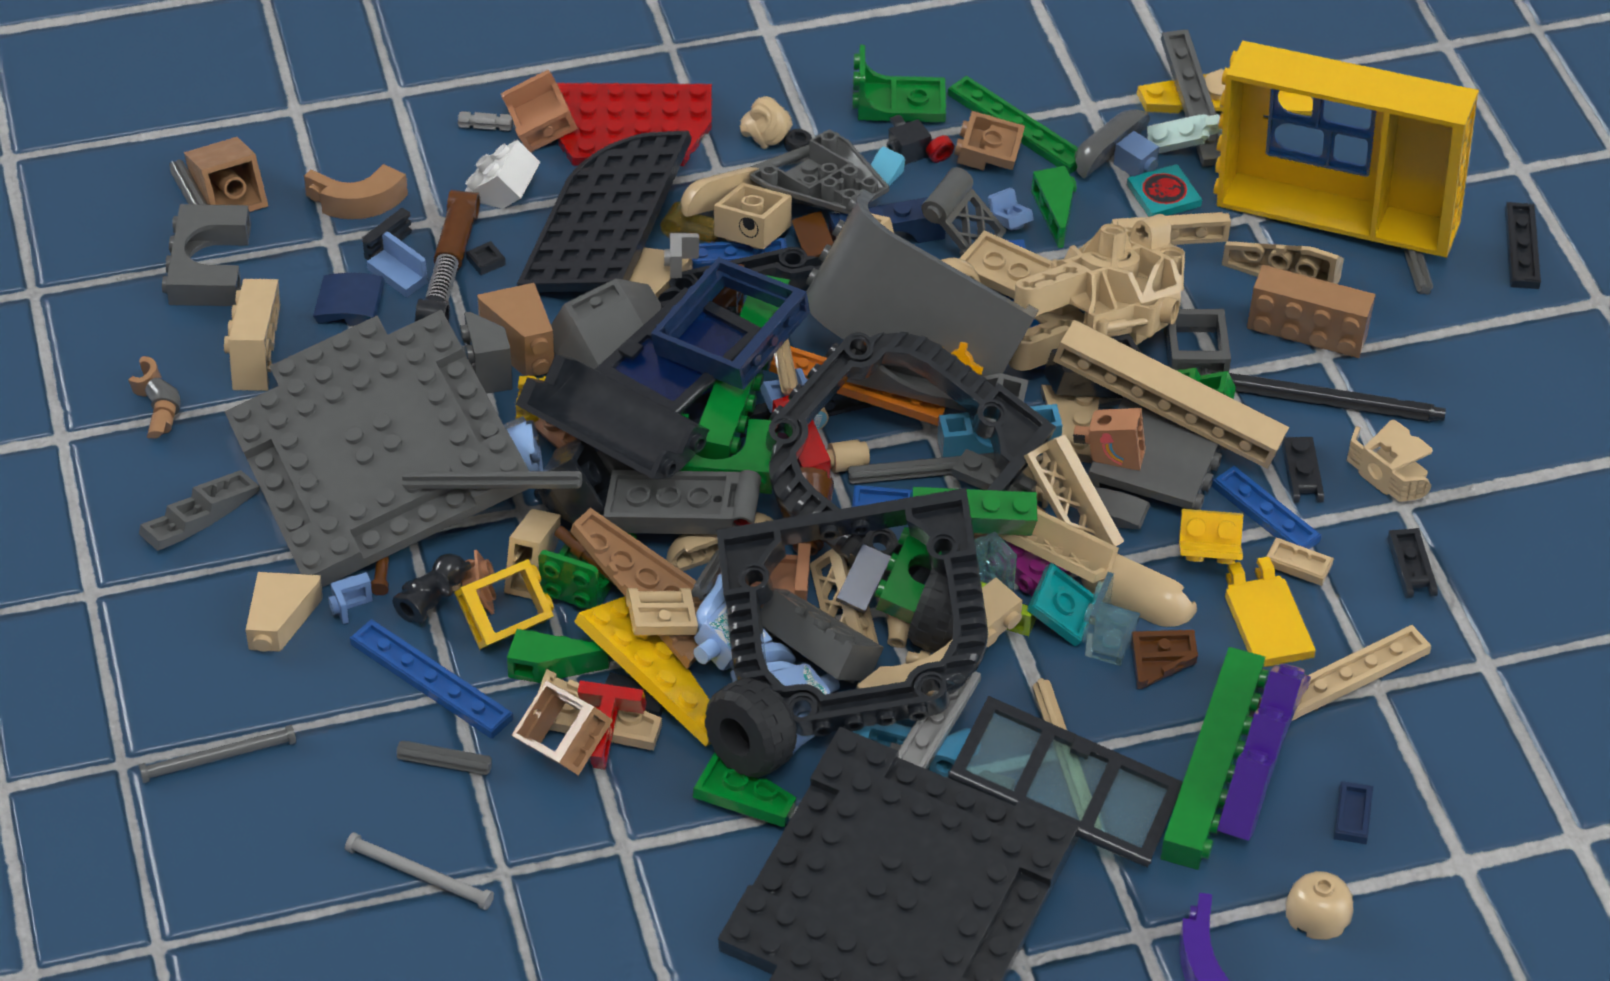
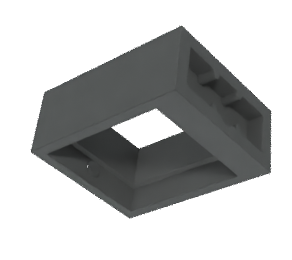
[1164,309,1231,375]

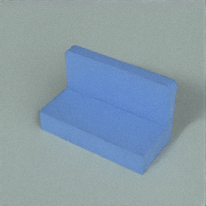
[367,231,428,298]

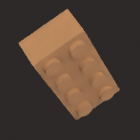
[1247,265,1376,358]

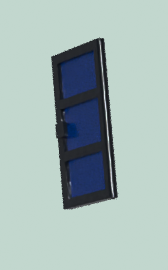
[595,288,761,414]

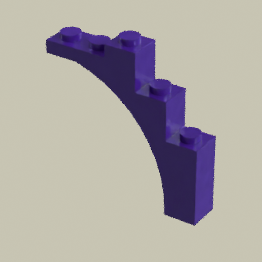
[1217,664,1311,841]

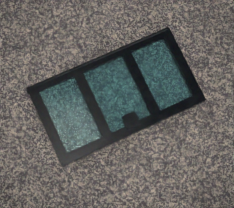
[948,696,1183,868]

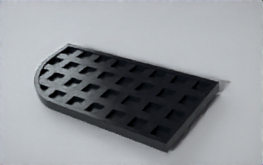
[517,131,692,292]

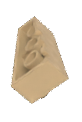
[224,279,280,391]

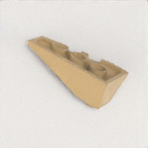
[1222,241,1344,284]

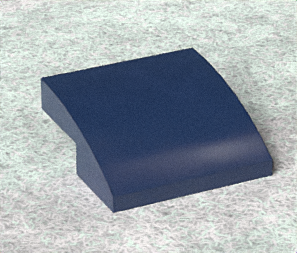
[313,273,385,326]

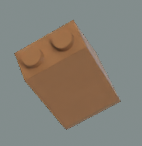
[184,137,268,212]
[477,283,554,376]

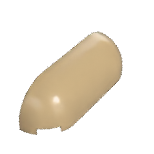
[681,167,766,217]
[666,512,773,571]
[1081,554,1197,627]

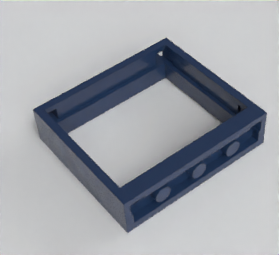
[651,257,810,390]

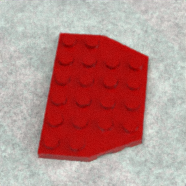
[557,83,712,166]

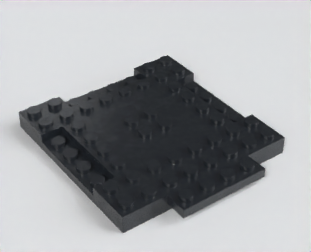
[718,727,1079,981]

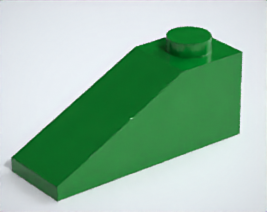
[1031,166,1077,248]

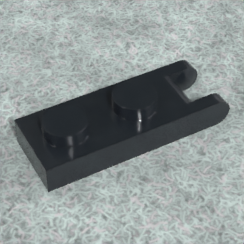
[1282,437,1324,503]
[1387,528,1438,598]

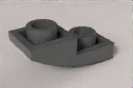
[1095,487,1150,529]

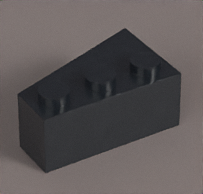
[1043,333,1140,399]

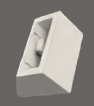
[465,140,540,209]

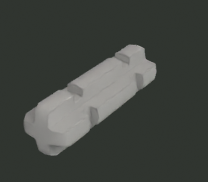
[458,111,512,131]

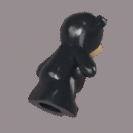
[392,553,472,624]

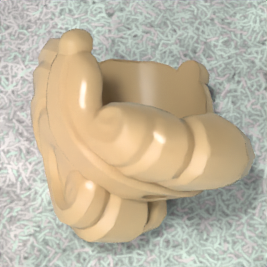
[740,96,793,149]

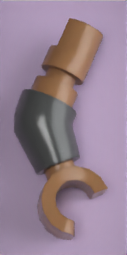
[128,356,181,438]

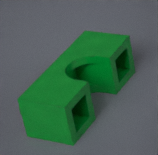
[874,527,942,624]

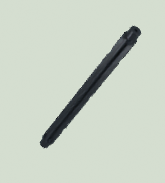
[1211,372,1446,422]

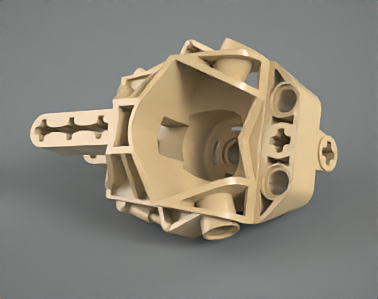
[1008,214,1185,371]

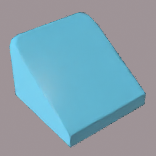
[871,146,905,186]

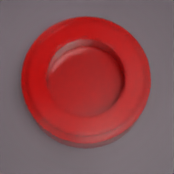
[926,135,955,162]

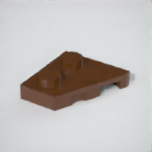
[1131,630,1198,689]

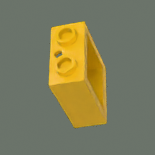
[454,559,554,649]

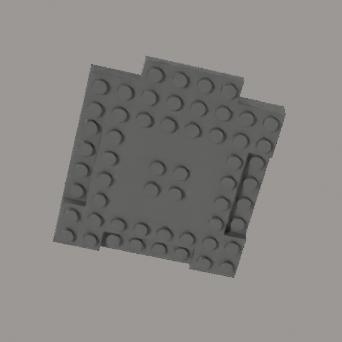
[224,310,529,587]

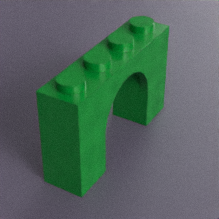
[679,414,779,494]

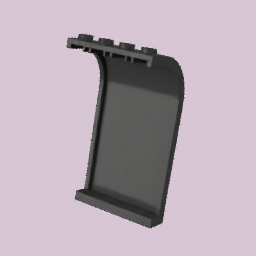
[806,189,1039,376]

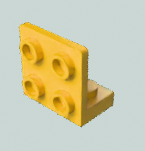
[1179,509,1244,564]

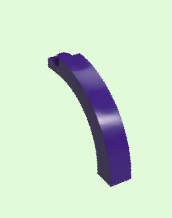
[1179,893,1230,981]

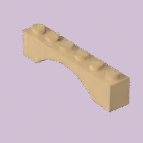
[857,577,1022,695]

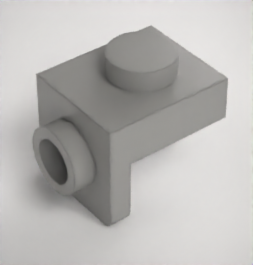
[664,233,699,278]

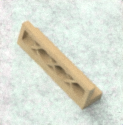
[1111,212,1231,245]
[1024,434,1124,546]
[993,509,1119,583]
[810,548,879,644]

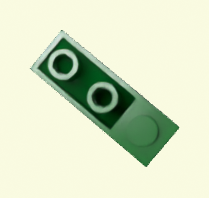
[507,629,610,683]

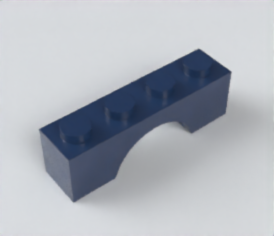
[829,197,946,243]

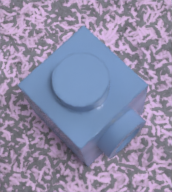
[1114,131,1159,176]

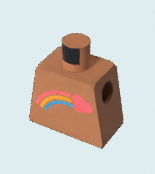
[1073,408,1146,471]

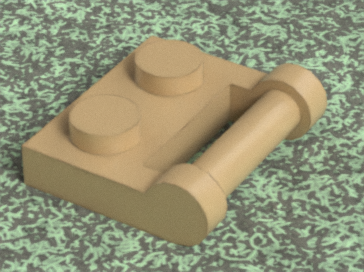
[626,588,698,635]

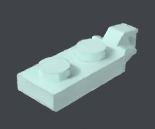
[1147,114,1222,154]

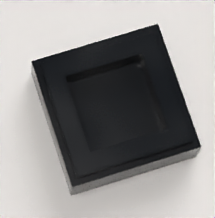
[466,241,506,275]

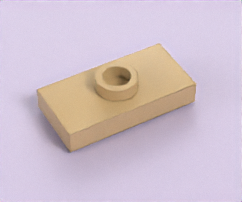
[1266,537,1334,586]

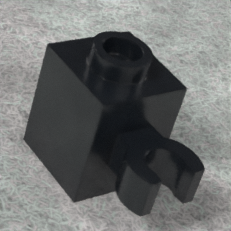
[886,115,932,165]

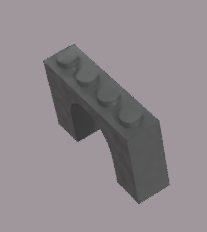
[162,204,251,306]

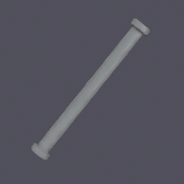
[345,832,494,910]

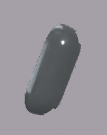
[1074,110,1150,179]

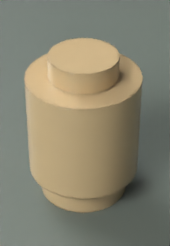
[827,439,870,473]

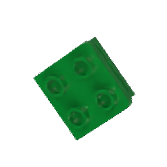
[853,44,946,122]
[538,533,637,609]

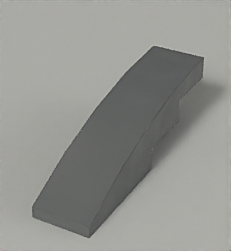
[139,470,260,551]

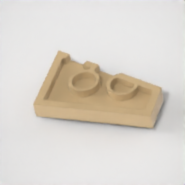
[1041,384,1099,463]

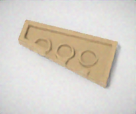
[533,669,662,751]

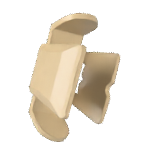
[1347,420,1432,502]

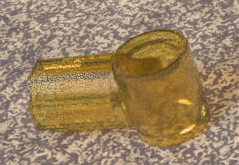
[660,201,718,243]

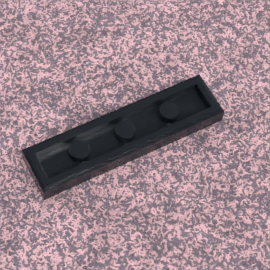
[1505,202,1541,289]

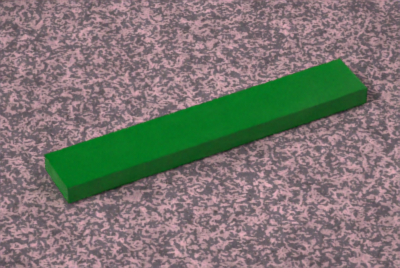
[948,75,1078,175]

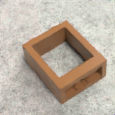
[511,680,613,776]

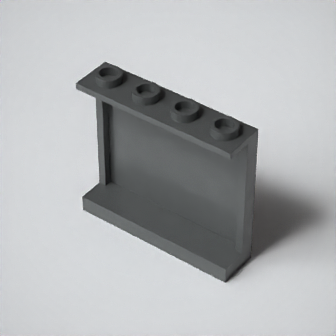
[1088,397,1227,510]

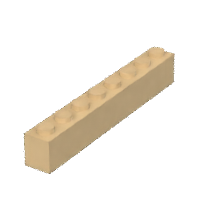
[1053,320,1289,469]

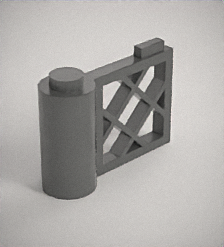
[921,167,1006,256]

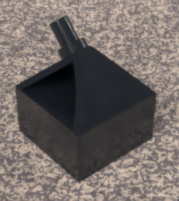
[534,439,611,524]

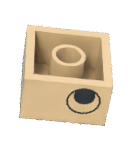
[714,182,792,249]

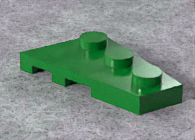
[693,753,797,827]

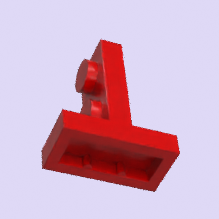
[577,680,646,770]

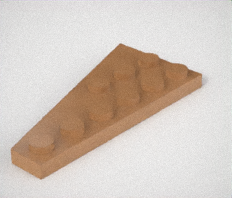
[570,508,702,669]

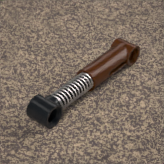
[415,190,480,322]

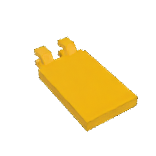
[1225,556,1316,667]

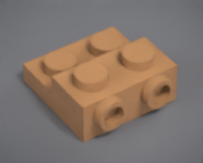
[954,111,1025,170]

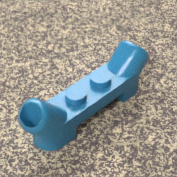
[852,723,980,777]

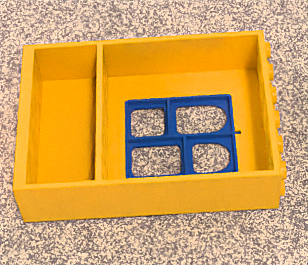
[1214,40,1479,258]

